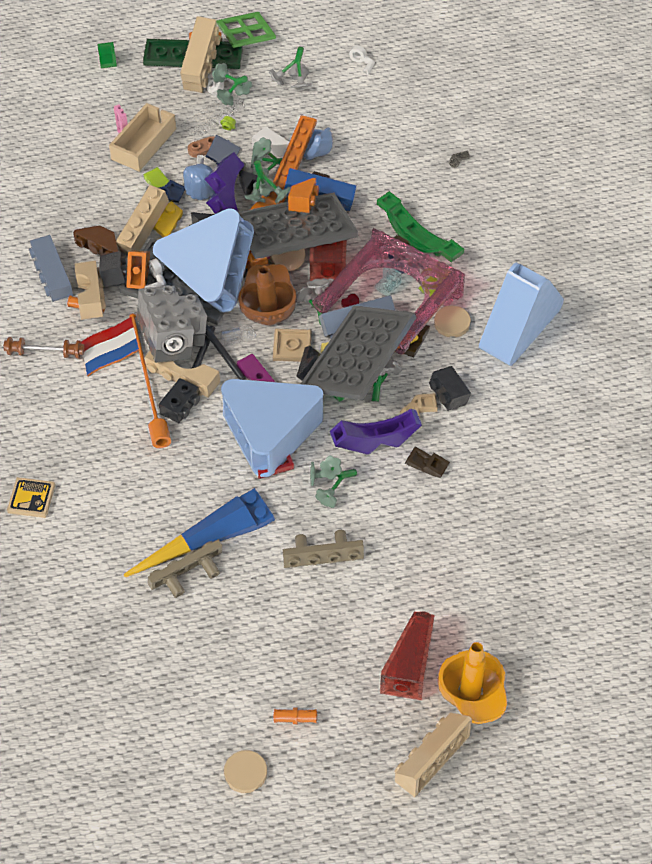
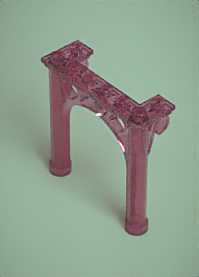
[312,228,465,355]

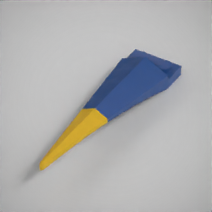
[124,488,275,577]

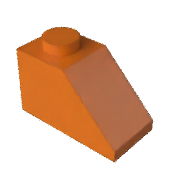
[127,250,150,289]

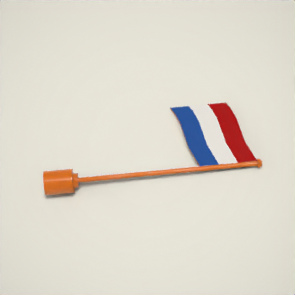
[81,313,171,448]

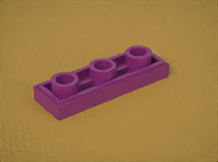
[237,353,275,382]

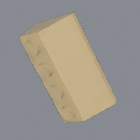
[394,713,472,797]

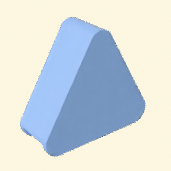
[153,209,254,313]
[479,262,564,366]
[221,379,323,477]

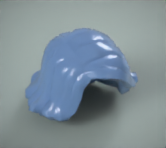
[304,127,333,160]
[183,163,215,200]

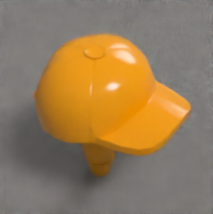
[437,642,507,724]

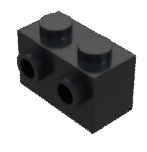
[99,251,128,287]
[429,366,471,411]
[159,378,200,424]

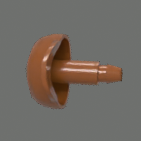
[238,264,297,325]

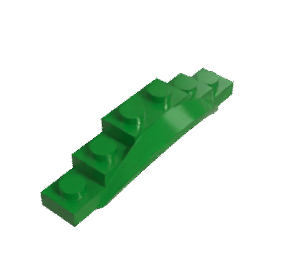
[377,191,464,263]

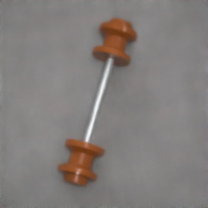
[3,337,84,359]

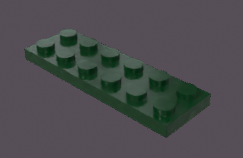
[143,38,243,69]

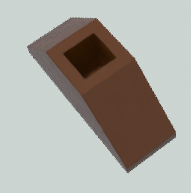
[73,225,118,255]

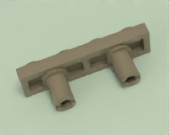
[282,530,364,568]
[148,540,222,598]

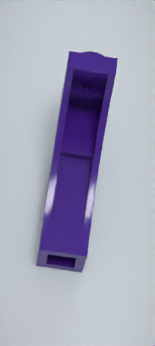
[204,152,244,214]
[330,409,422,455]

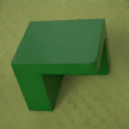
[97,42,117,69]

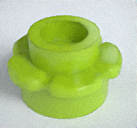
[220,116,236,131]

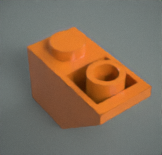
[288,178,319,213]

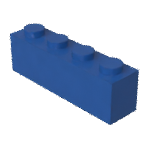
[284,168,357,211]

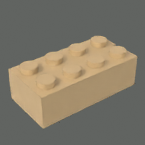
[180,16,221,93]
[109,103,176,172]

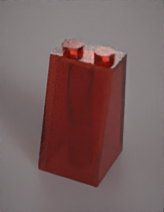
[309,240,347,284]
[380,611,435,700]

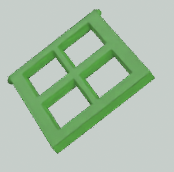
[216,12,276,48]

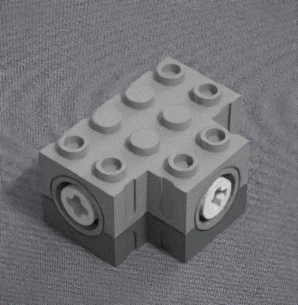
[137,285,207,363]

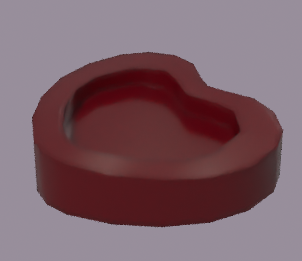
[341,293,359,308]

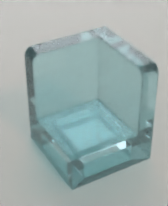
[374,264,402,296]

